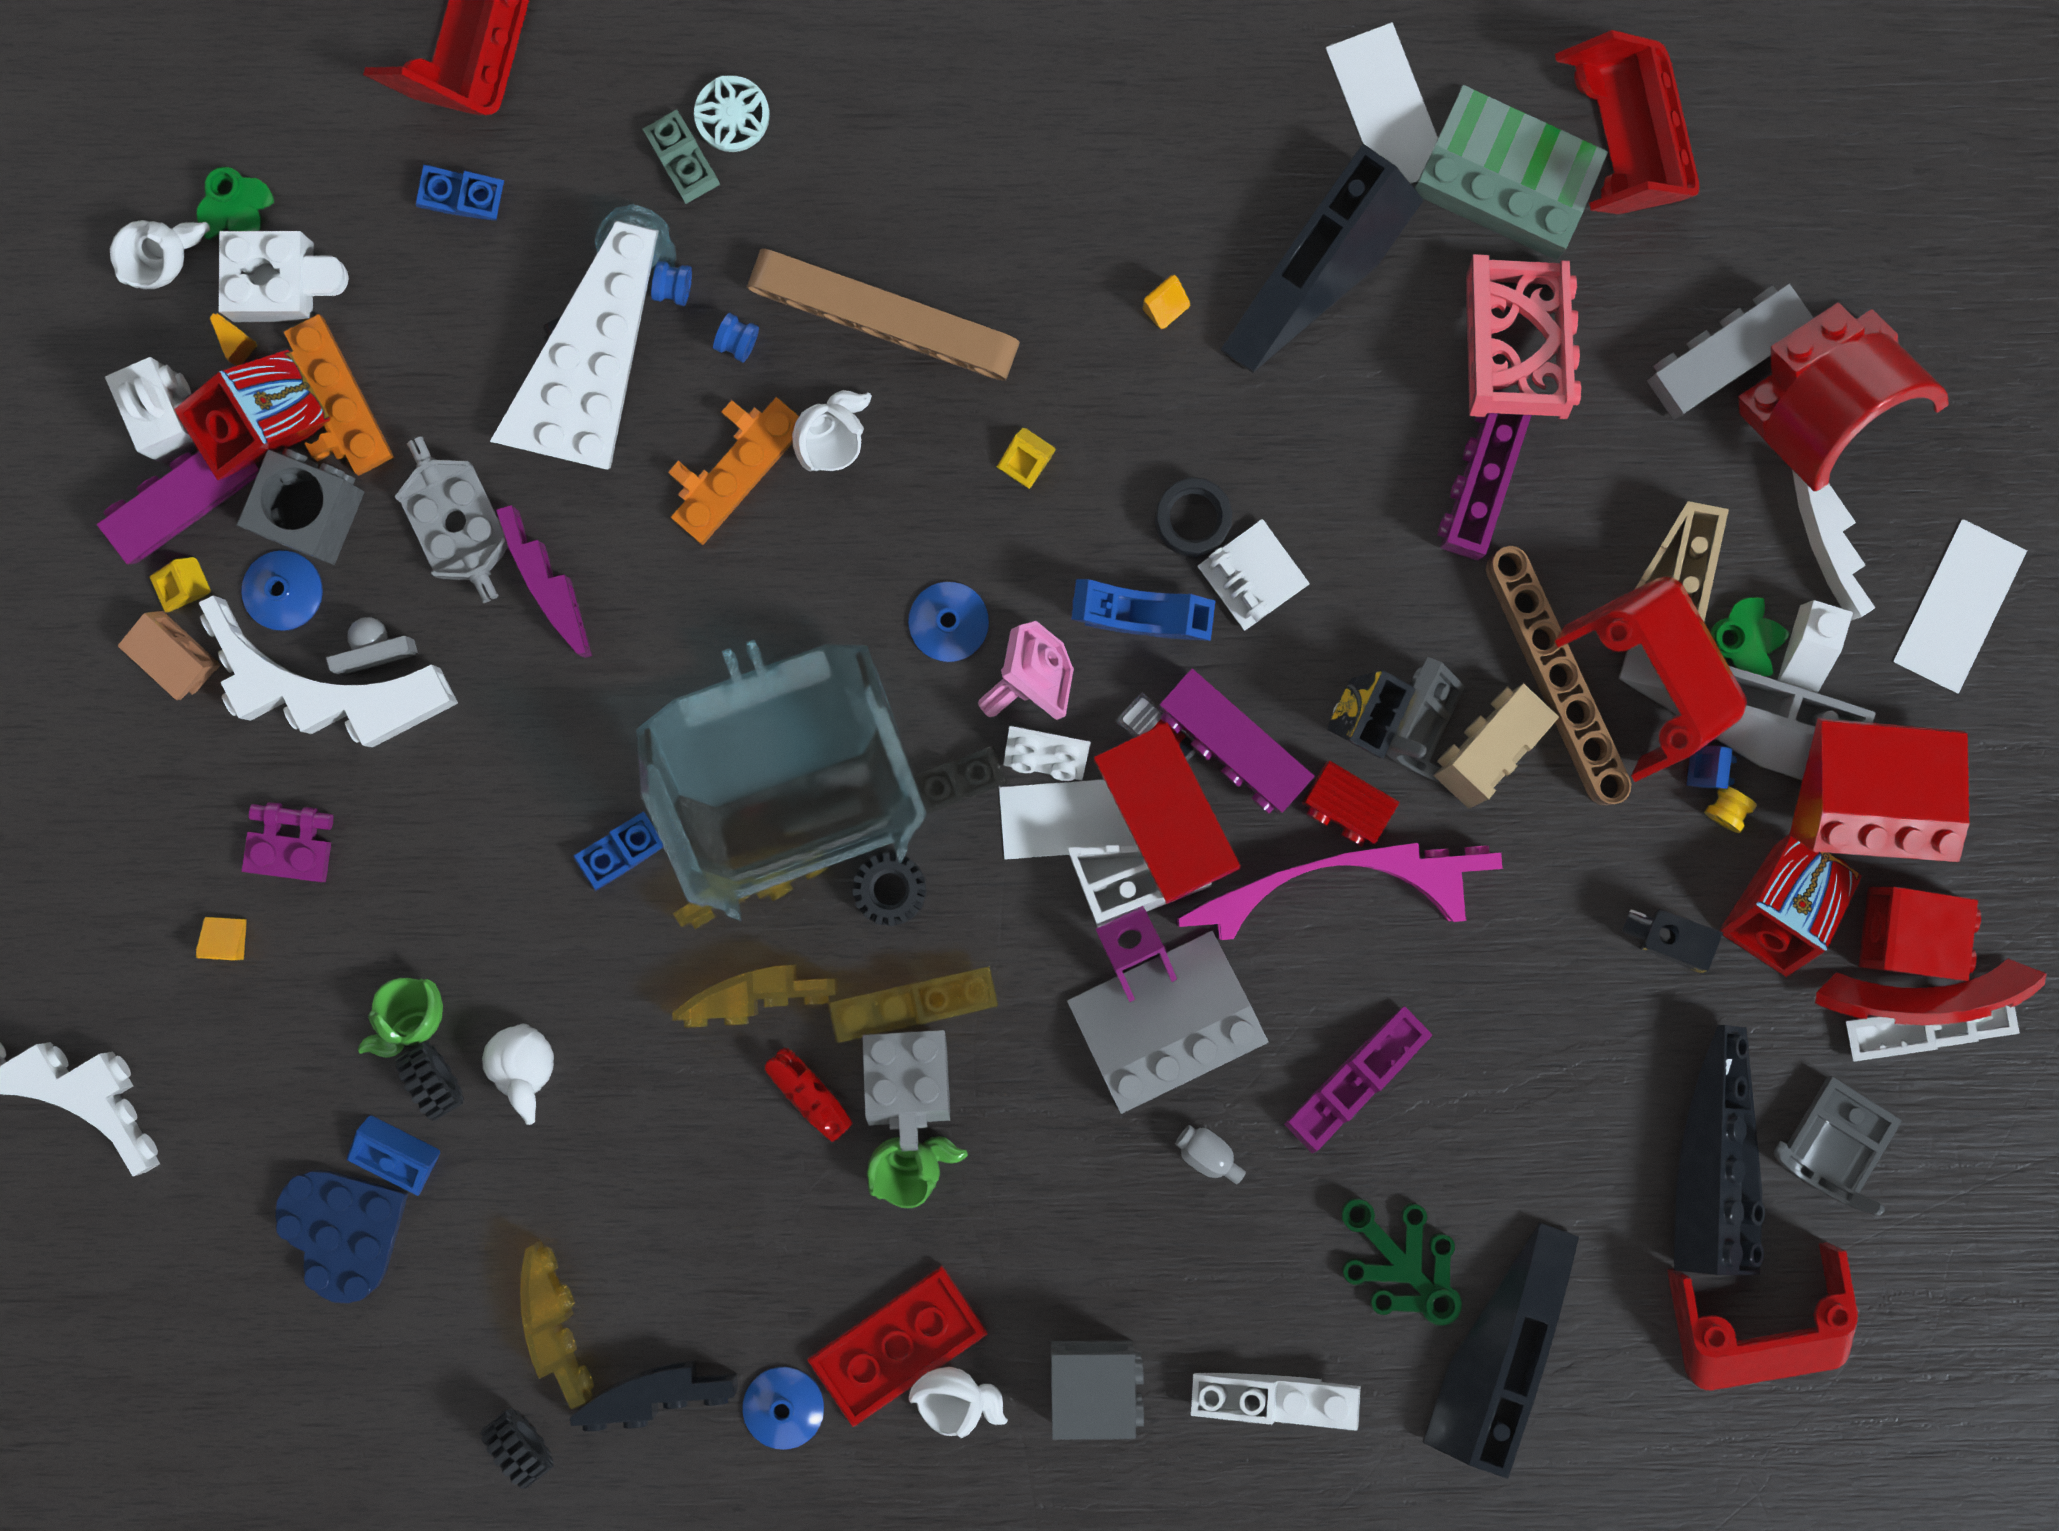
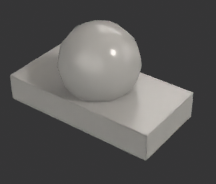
[326,617,418,676]

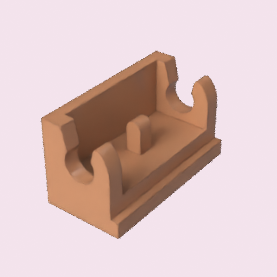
[118,611,221,700]

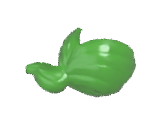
[358,978,443,1058]
[867,1136,968,1208]

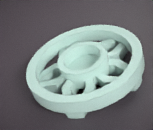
[694,76,770,152]

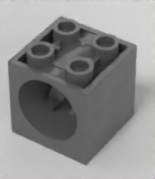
[237,448,364,565]
[1051,1340,1144,1440]

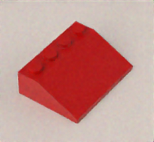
[1789,718,1969,862]

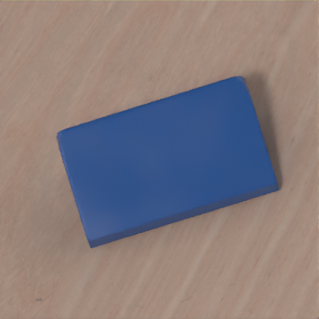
[346,1116,440,1196]

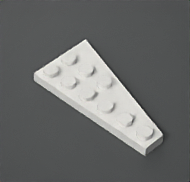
[490,221,659,470]

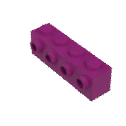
[1437,389,1531,561]
[97,451,262,564]
[1158,668,1315,814]

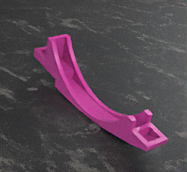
[1177,843,1502,940]

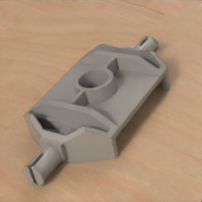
[395,437,508,603]

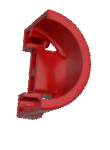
[1738,302,1949,492]

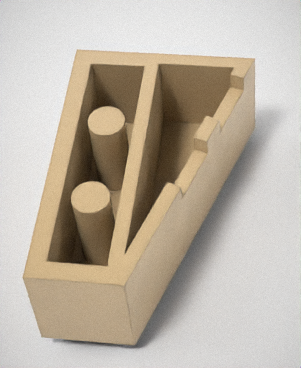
[1635,501,1729,621]
[1433,683,1559,809]

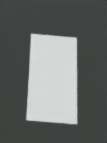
[1326,23,1438,184]
[1893,519,2027,694]
[999,780,1136,859]

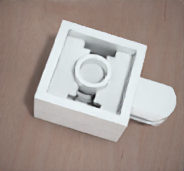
[219,231,349,322]
[105,357,198,464]

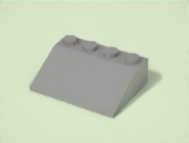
[1067,931,1269,1114]

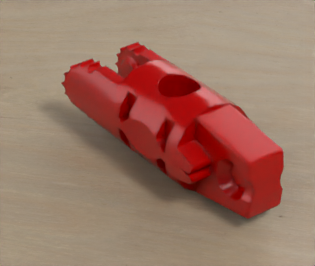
[764,1047,853,1142]

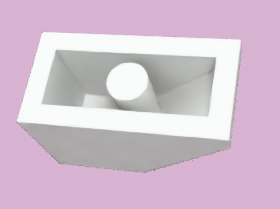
[1777,600,1853,693]

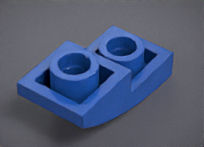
[416,165,504,221]
[573,811,665,892]

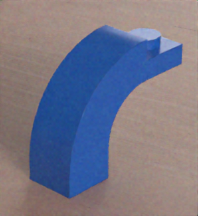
[1071,579,1215,641]

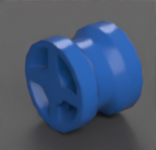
[651,260,692,306]
[713,313,759,363]

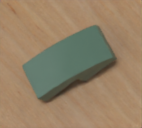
[643,110,720,204]

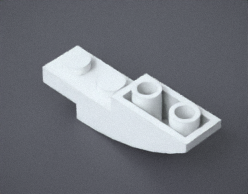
[1191,1373,1361,1431]

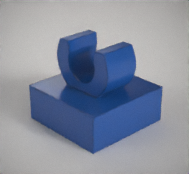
[1687,746,1737,789]

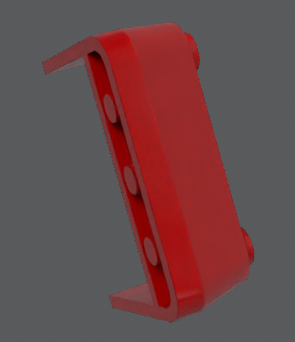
[363,0,529,115]
[1555,30,1699,214]
[1555,577,1747,782]
[1667,1242,1858,1390]

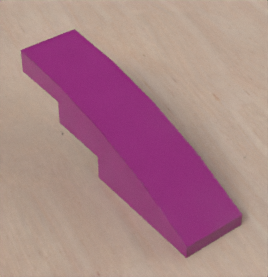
[496,505,592,658]
[1284,1006,1432,1153]

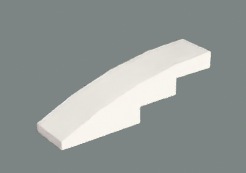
[1792,470,1875,620]
[1846,1005,2020,1062]

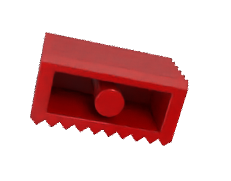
[1302,760,1400,847]

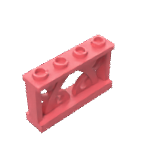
[1466,254,1581,419]

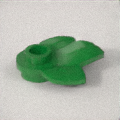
[197,167,274,240]
[1710,598,1790,677]

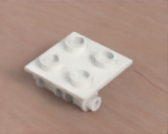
[1197,519,1310,631]
[1004,726,1090,781]

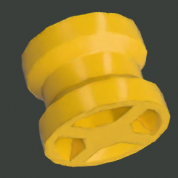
[1704,786,1757,833]

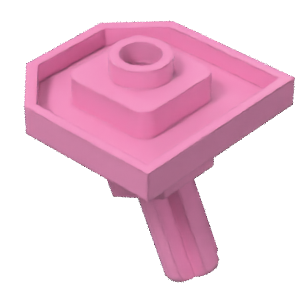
[978,621,1074,720]

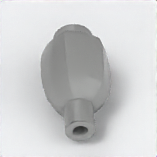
[1175,1125,1246,1185]

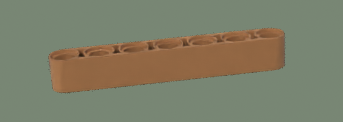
[747,249,1020,381]
[1486,546,1632,806]

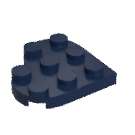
[275,1170,409,1303]

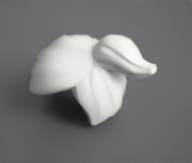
[110,220,210,289]
[792,390,872,471]
[482,1023,554,1125]
[909,1367,1008,1438]

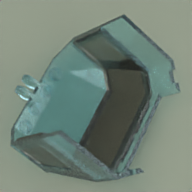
[636,640,926,921]

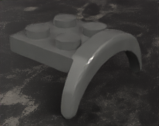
[1386,657,1465,784]
[1774,1076,1902,1216]

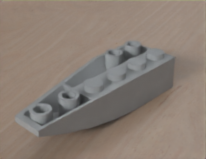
[1618,644,1876,780]

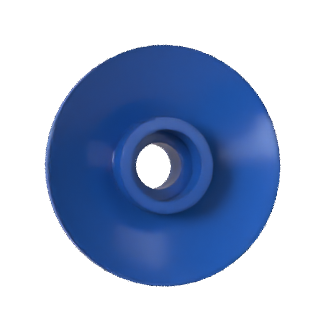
[241,551,323,631]
[909,582,989,662]
[743,1367,824,1449]

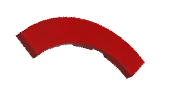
[1815,958,2046,1025]

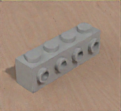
[1647,284,1813,420]

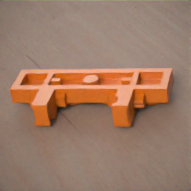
[284,314,394,476]
[668,397,799,545]

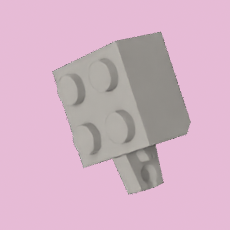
[863,1030,950,1151]

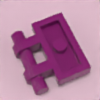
[242,802,334,882]

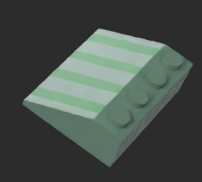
[1415,85,1608,260]

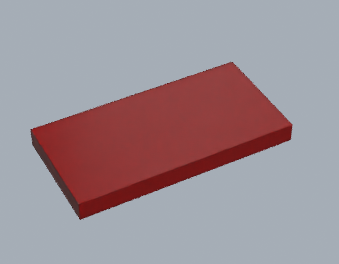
[1094,722,1240,904]
[807,1265,988,1427]

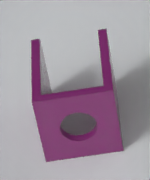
[1095,906,1177,1002]

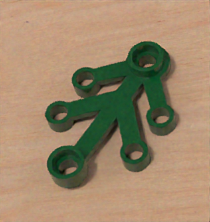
[1341,1198,1462,1325]

